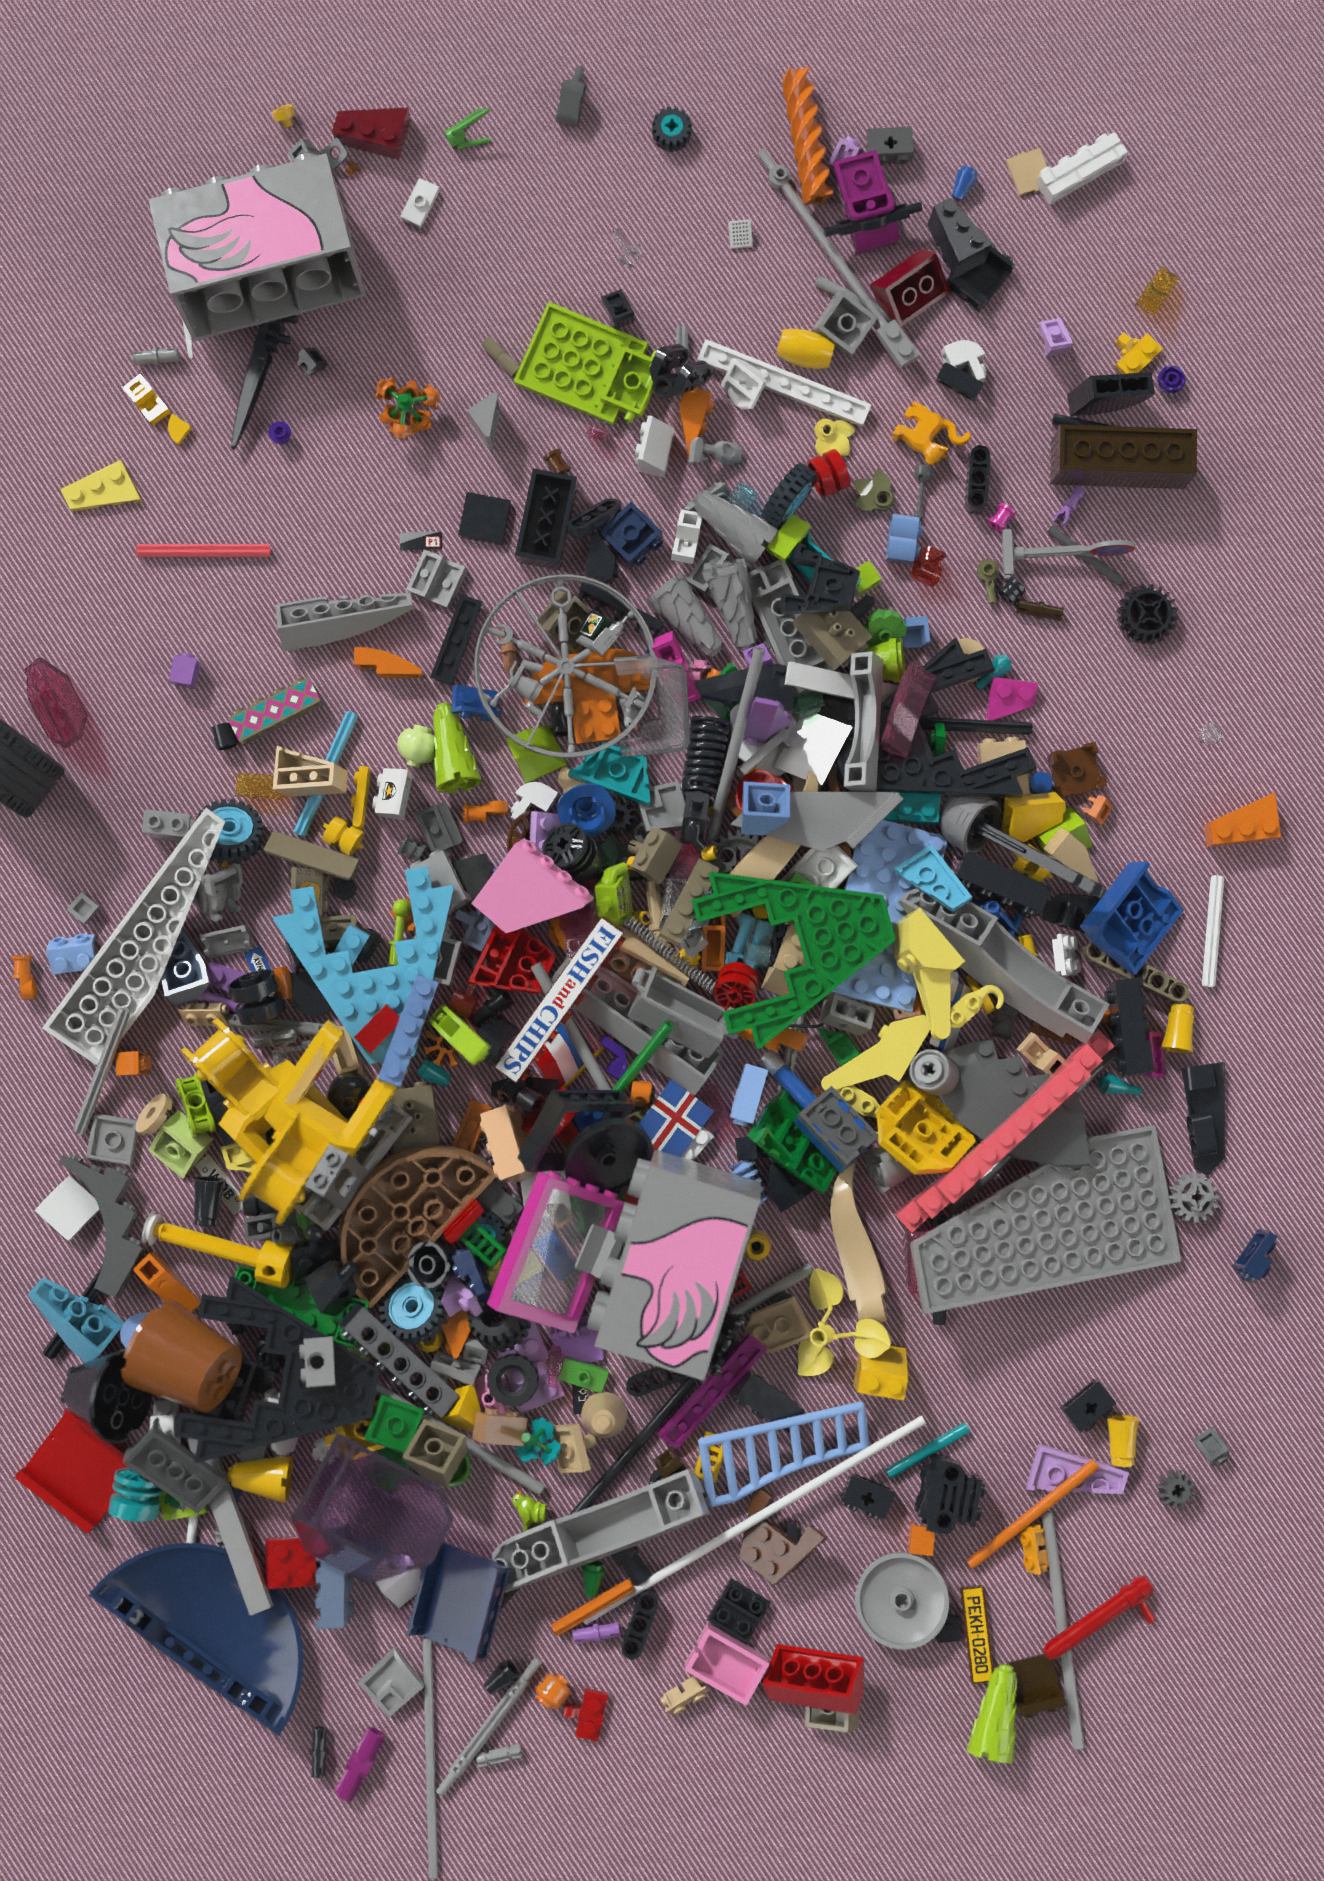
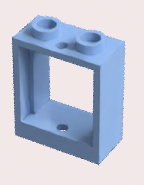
[729,1064,768,1127]

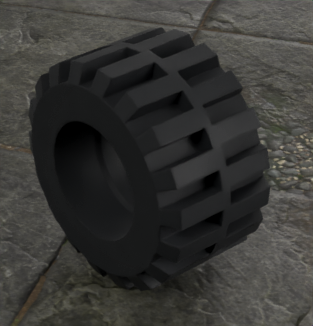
[468,1288,531,1353]

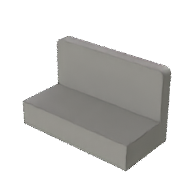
[574,1224,623,1279]

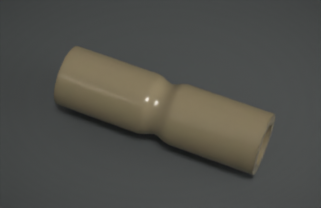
[481,336,520,377]

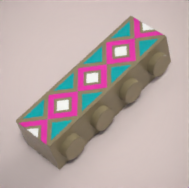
[227,677,324,746]

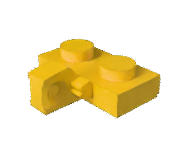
[1114,332,1163,374]

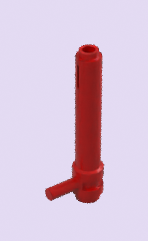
[1042,1575,1156,1661]

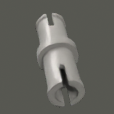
[133,347,180,366]

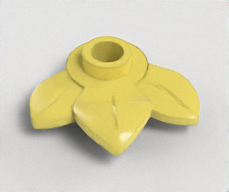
[814,419,855,457]

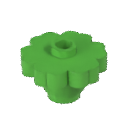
[862,609,907,647]

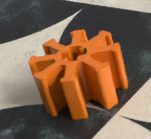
[424,1031,464,1067]

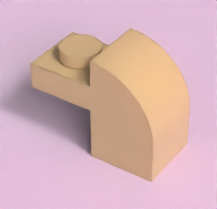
[1016,1032,1065,1077]

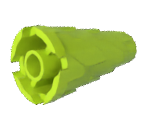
[433,703,482,794]
[966,1664,1017,1763]

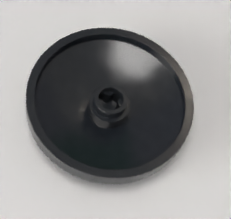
[562,1118,653,1194]

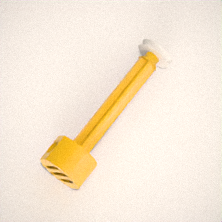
[142,1211,298,1289]

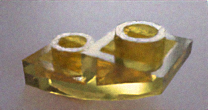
[235,773,284,800]

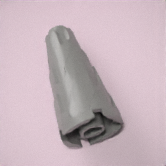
[692,490,779,566]
[702,559,757,650]
[646,571,723,657]

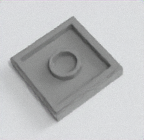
[86,1113,138,1166]

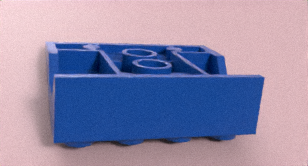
[1080,861,1184,975]

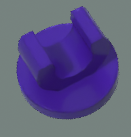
[269,421,292,445]

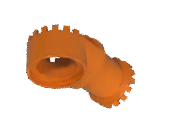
[463,801,508,824]
[11,955,37,1000]

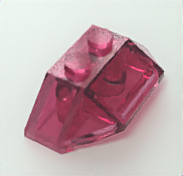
[25,657,88,749]

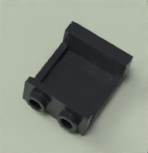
[947,243,1015,313]

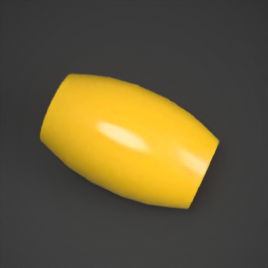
[776,329,835,369]

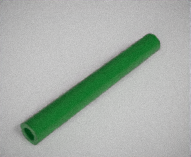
[612,1020,674,1093]

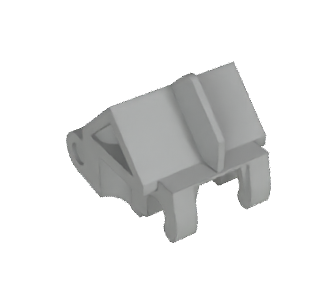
[193,862,243,922]

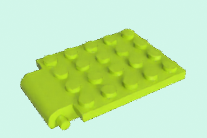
[513,301,657,426]

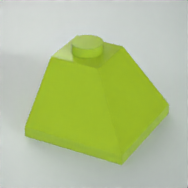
[506,724,567,783]

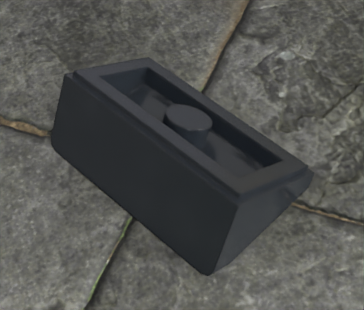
[936,362,983,402]

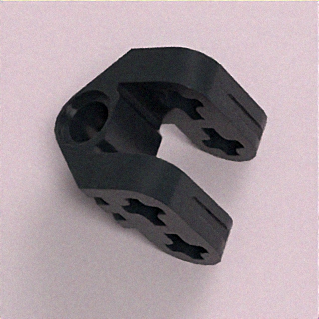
[649,344,714,398]

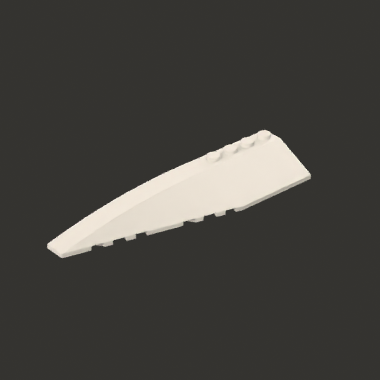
[42,808,225,1065]

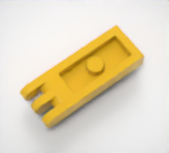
[351,766,371,830]

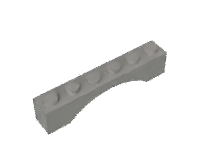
[844,651,883,792]

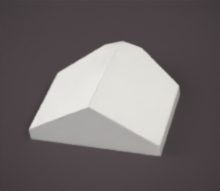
[721,358,766,410]
[370,1551,421,1608]

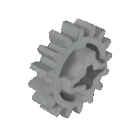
[1168,1172,1219,1222]

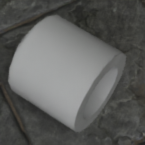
[910,1050,960,1096]

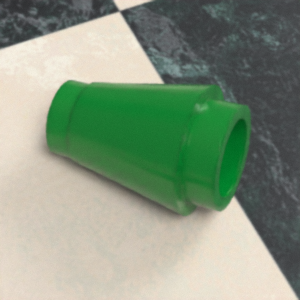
[582,1560,605,1597]

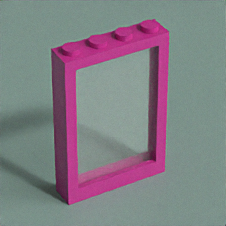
[487,1170,625,1334]

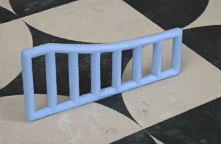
[698,1401,870,1507]

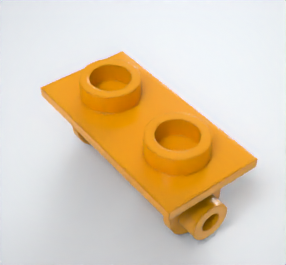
[1020,1524,1049,1575]

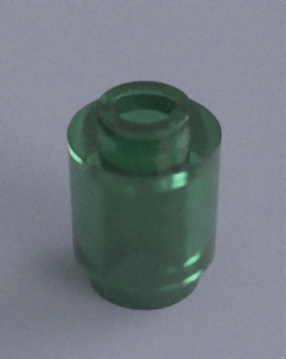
[792,691,825,719]

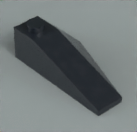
[695,664,793,714]

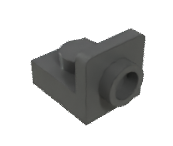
[1193,1427,1230,1467]

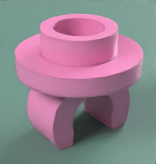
[689,660,712,680]

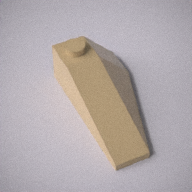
[601,925,689,987]

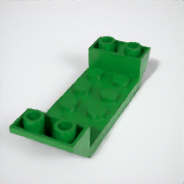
[235,1264,370,1348]

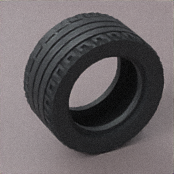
[0,719,65,818]

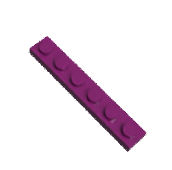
[658,1332,767,1450]

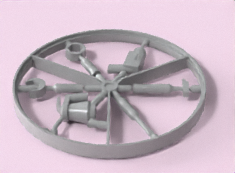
[474,574,657,758]

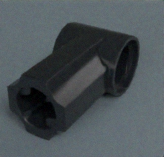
[611,1546,652,1586]

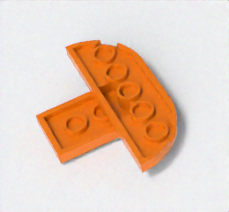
[525,649,659,745]

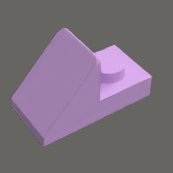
[1039,318,1073,357]
[441,1276,483,1317]

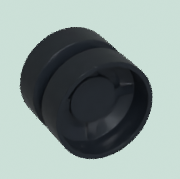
[227,969,286,1025]

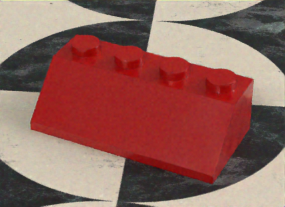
[762,1644,864,1715]

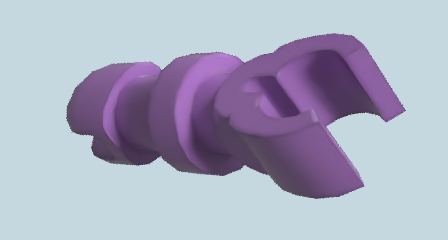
[1054,486,1085,527]

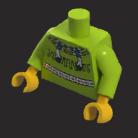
[595,856,650,926]

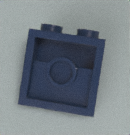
[599,502,664,568]
[1232,1229,1278,1283]
[452,1249,492,1303]

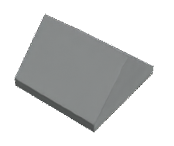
[467,392,501,450]

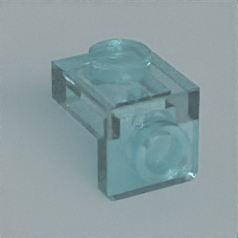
[726,482,759,511]

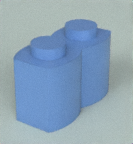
[885,514,923,565]

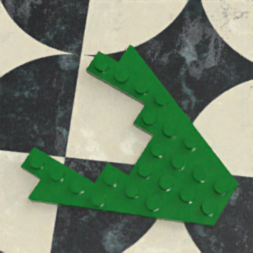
[691,872,896,1049]

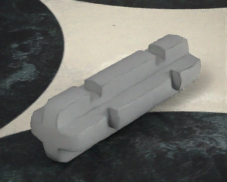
[476,1744,522,1768]

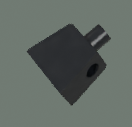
[305,1260,359,1317]

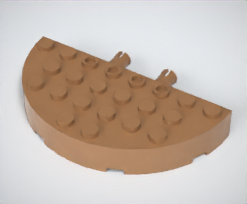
[338,1145,496,1309]

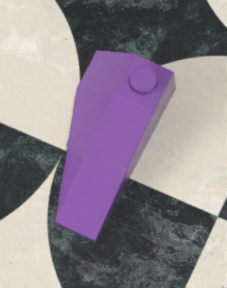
[743,697,793,746]

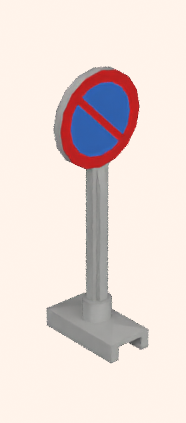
[1001,529,1135,579]

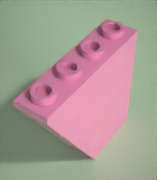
[472,838,594,933]

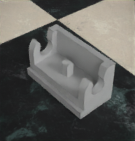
[200,925,254,959]

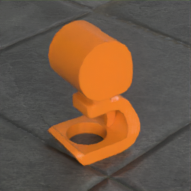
[630,1080,653,1108]

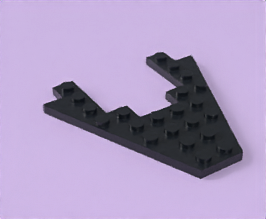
[835,638,1037,798]
[174,1276,380,1463]

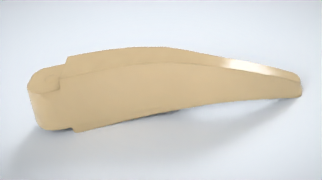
[730,771,818,918]
[830,1159,888,1323]

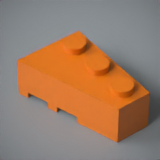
[1204,792,1281,848]

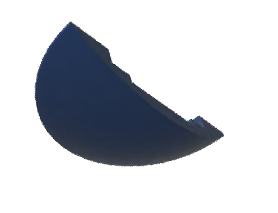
[88,1543,303,1736]

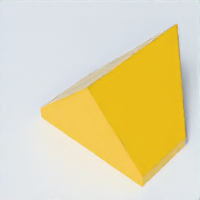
[434,1384,481,1432]

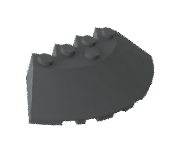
[927,1039,1091,1167]

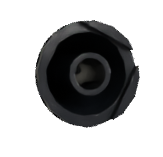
[407,1241,458,1288]

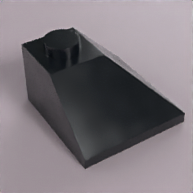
[768,1162,814,1212]

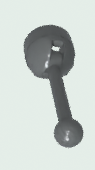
[914,465,933,520]

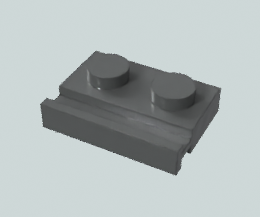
[415,801,464,852]

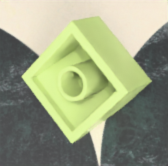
[148,1110,214,1179]

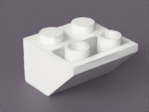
[635,416,675,478]

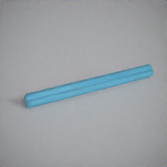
[294,711,358,837]

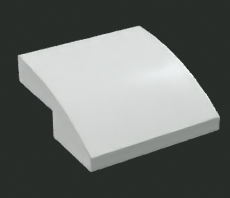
[35,1175,100,1241]

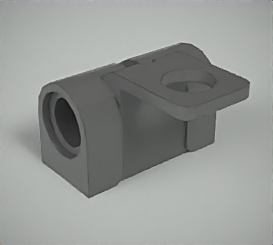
[287,138,349,179]

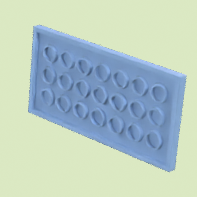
[830,819,947,1013]

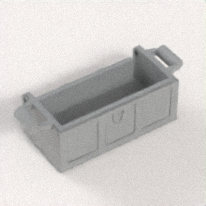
[628,966,740,1058]

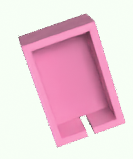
[684,1622,769,1706]

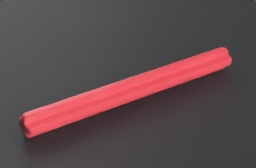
[136,544,271,557]

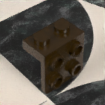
[1007,1654,1067,1718]

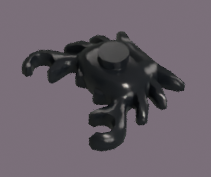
[709,1313,745,1376]

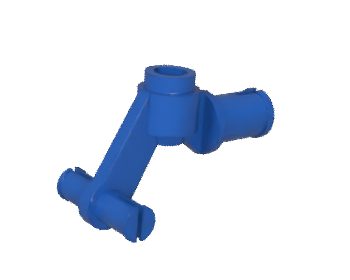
[970,897,1024,936]

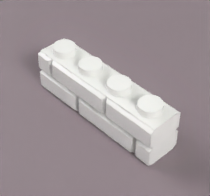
[1036,132,1128,205]

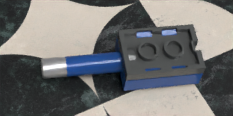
[760,1050,878,1173]

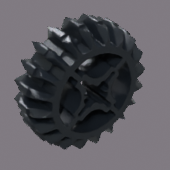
[1116,584,1178,645]

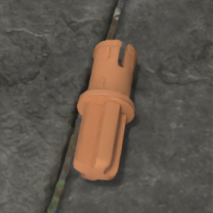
[500,629,518,675]

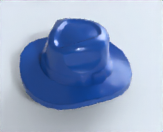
[557,783,616,837]

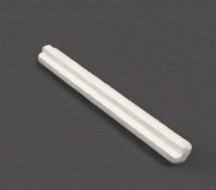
[1202,875,1224,988]

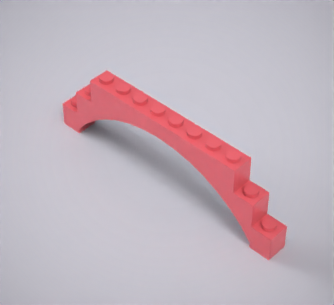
[894,1029,1114,1233]

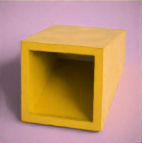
[853,1345,908,1400]

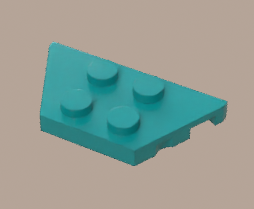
[568,742,650,807]

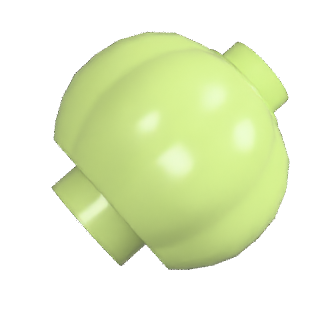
[397,724,435,768]

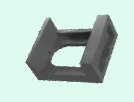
[305,1144,368,1212]

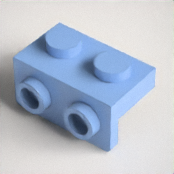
[46,933,96,975]

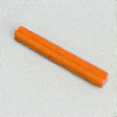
[551,1579,635,1636]

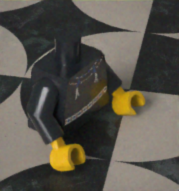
[680,790,718,861]

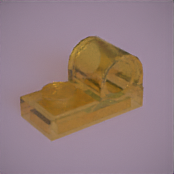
[1135,266,1180,317]

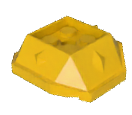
[877,1081,976,1175]

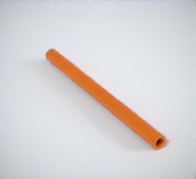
[966,1459,1100,1570]

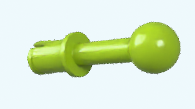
[389,899,411,965]

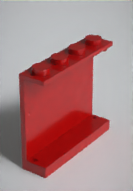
[14,1408,130,1534]

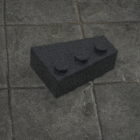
[927,198,992,279]

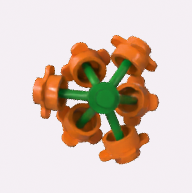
[375,377,440,440]

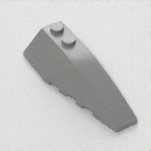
[276,593,413,651]

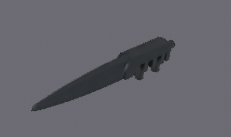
[231,315,298,450]

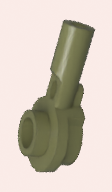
[977,559,999,604]

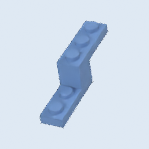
[378,975,439,1088]

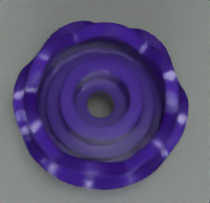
[1157,366,1186,394]

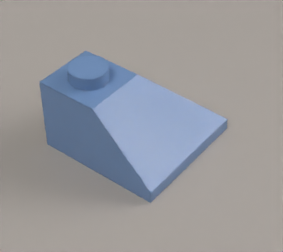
[741,782,790,836]

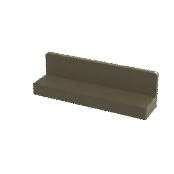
[264,831,359,880]

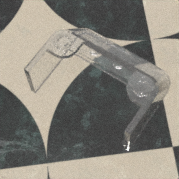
[614,655,690,757]

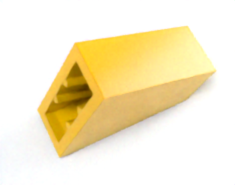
[1001,792,1066,842]

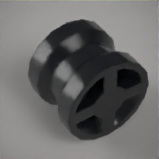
[997,577,1026,605]

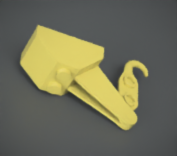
[893,908,1004,1040]
[821,1014,930,1134]

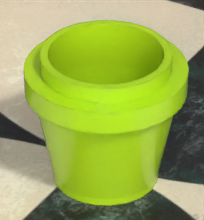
[863,637,906,683]

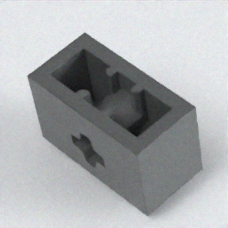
[866,126,914,165]

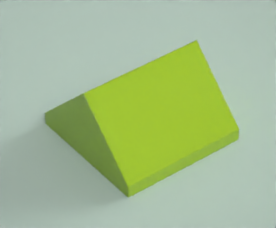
[1035,806,1092,856]

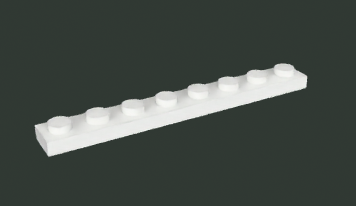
[697,339,872,427]

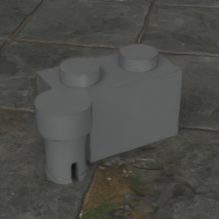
[244,1212,304,1245]

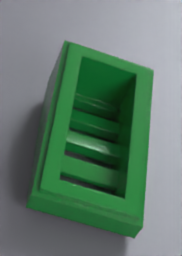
[459,1221,508,1268]

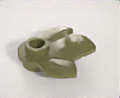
[855,469,894,512]

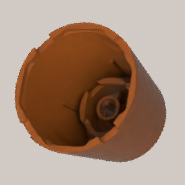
[121,1300,242,1412]

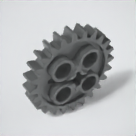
[706,829,760,893]

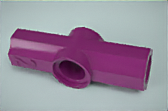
[334,1726,386,1801]

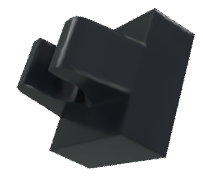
[297,347,328,376]

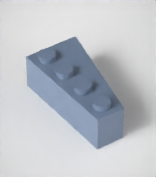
[316,1524,354,1629]

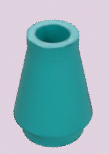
[416,1058,452,1088]

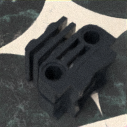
[914,1454,985,1534]

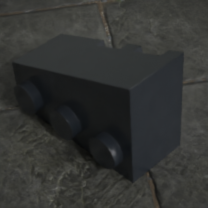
[477,1014,521,1066]
[730,1370,805,1433]

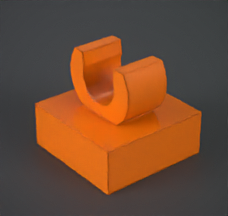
[1082,795,1113,826]

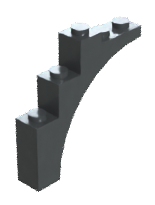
[59,1154,146,1299]

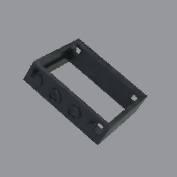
[517,1090,633,1173]

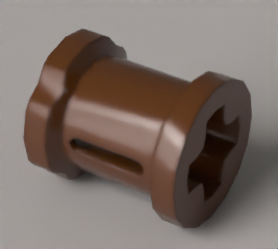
[543,448,571,474]

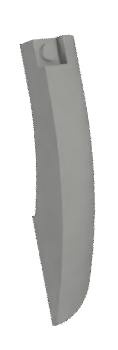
[898,888,1110,1044]
[491,1469,710,1593]

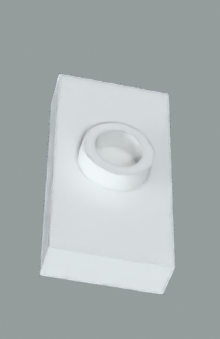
[400,178,440,229]

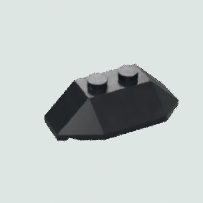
[193,1358,258,1422]

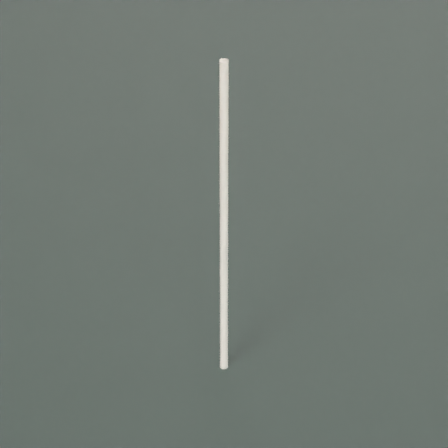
[583,1415,926,1625]

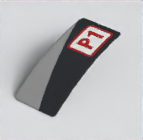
[400,532,442,551]

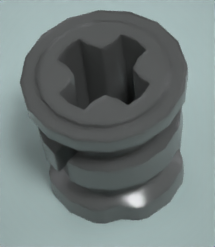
[397,834,427,862]

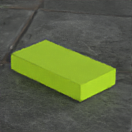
[766,513,811,562]

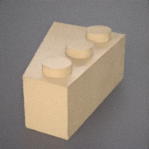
[273,746,348,797]

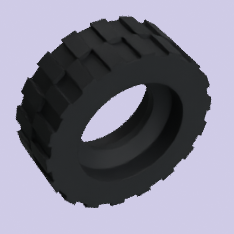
[487,1353,539,1407]

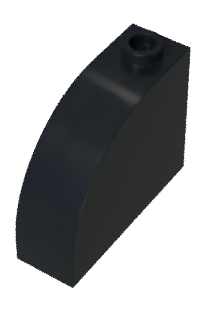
[1067,372,1155,416]

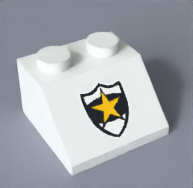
[372,768,413,821]

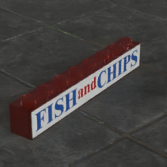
[494,916,626,1084]

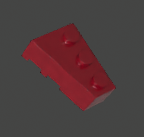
[332,107,411,160]

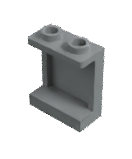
[142,809,195,842]
[404,850,473,914]

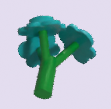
[515,1417,562,1466]

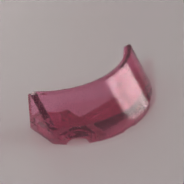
[881,661,936,758]

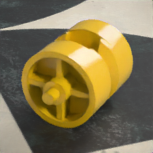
[322,816,365,856]
[1012,844,1053,882]

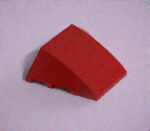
[467,924,557,994]

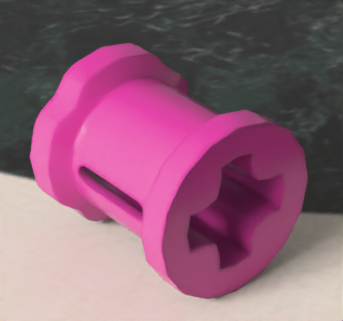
[987,503,1017,533]

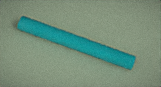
[885,1422,970,1479]

